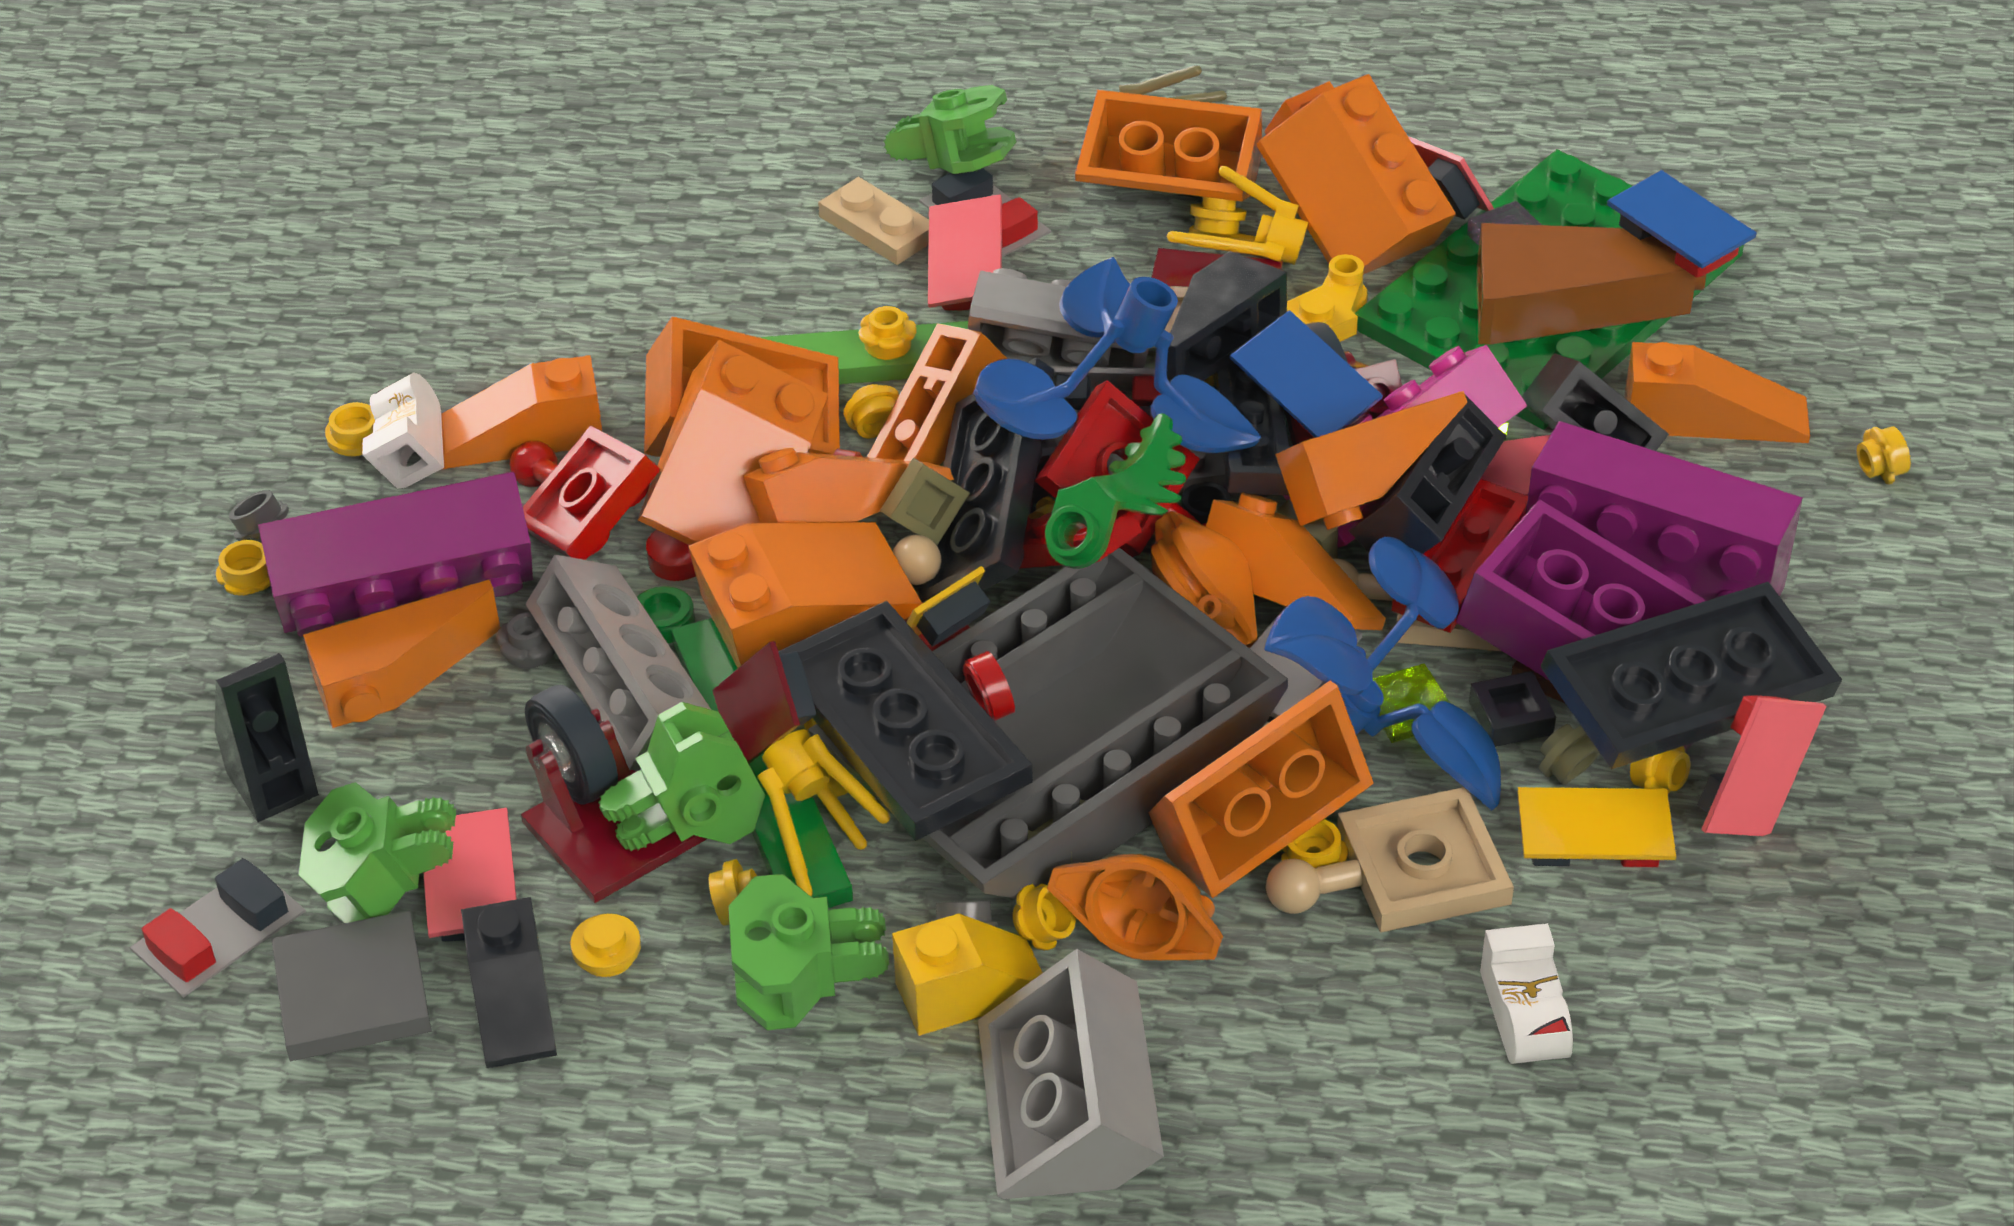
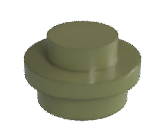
[1539,724,1600,785]

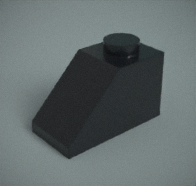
[1521,353,1669,451]
[461,897,557,1069]

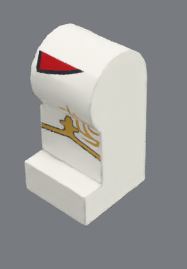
[363,373,444,489]
[1480,923,1573,1064]

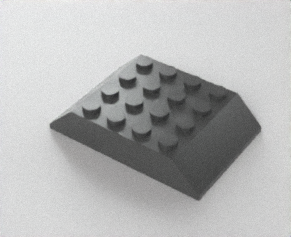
[808,548,1288,899]

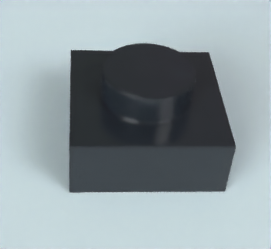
[1469,671,1556,747]

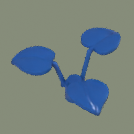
[972,257,1261,453]
[1264,537,1501,811]

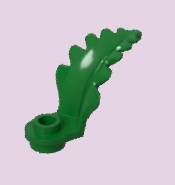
[1045,413,1186,569]

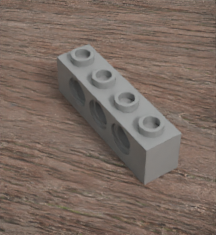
[526,555,711,771]

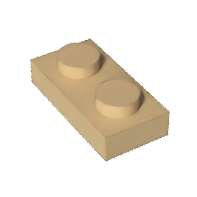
[818,176,929,265]

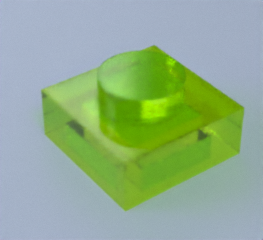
[1373,663,1450,743]

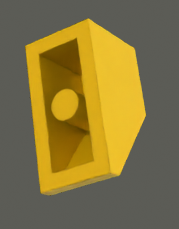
[892,913,1043,1036]

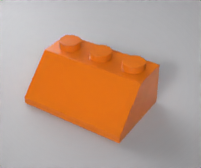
[1256,74,1456,275]
[1075,90,1262,202]
[1149,680,1374,899]

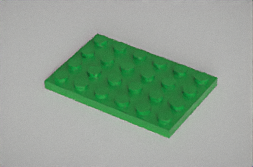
[1355,149,1744,430]

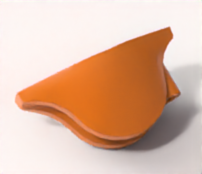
[1151,511,1258,648]
[1047,854,1223,961]

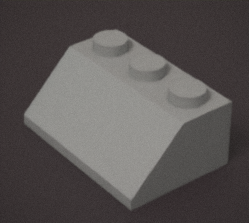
[968,268,1149,368]
[978,949,1164,1199]

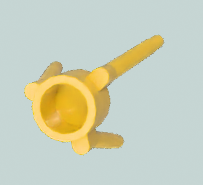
[1167,166,1309,265]
[758,729,890,896]

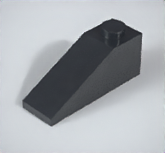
[1166,251,1287,382]
[1349,394,1507,554]
[215,653,319,822]

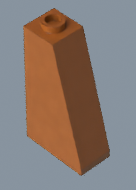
[1477,223,1706,345]

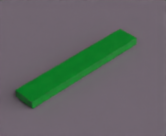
[671,618,853,908]

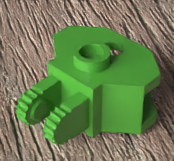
[883,85,1016,174]
[598,702,765,851]
[298,782,456,924]
[728,874,889,1030]

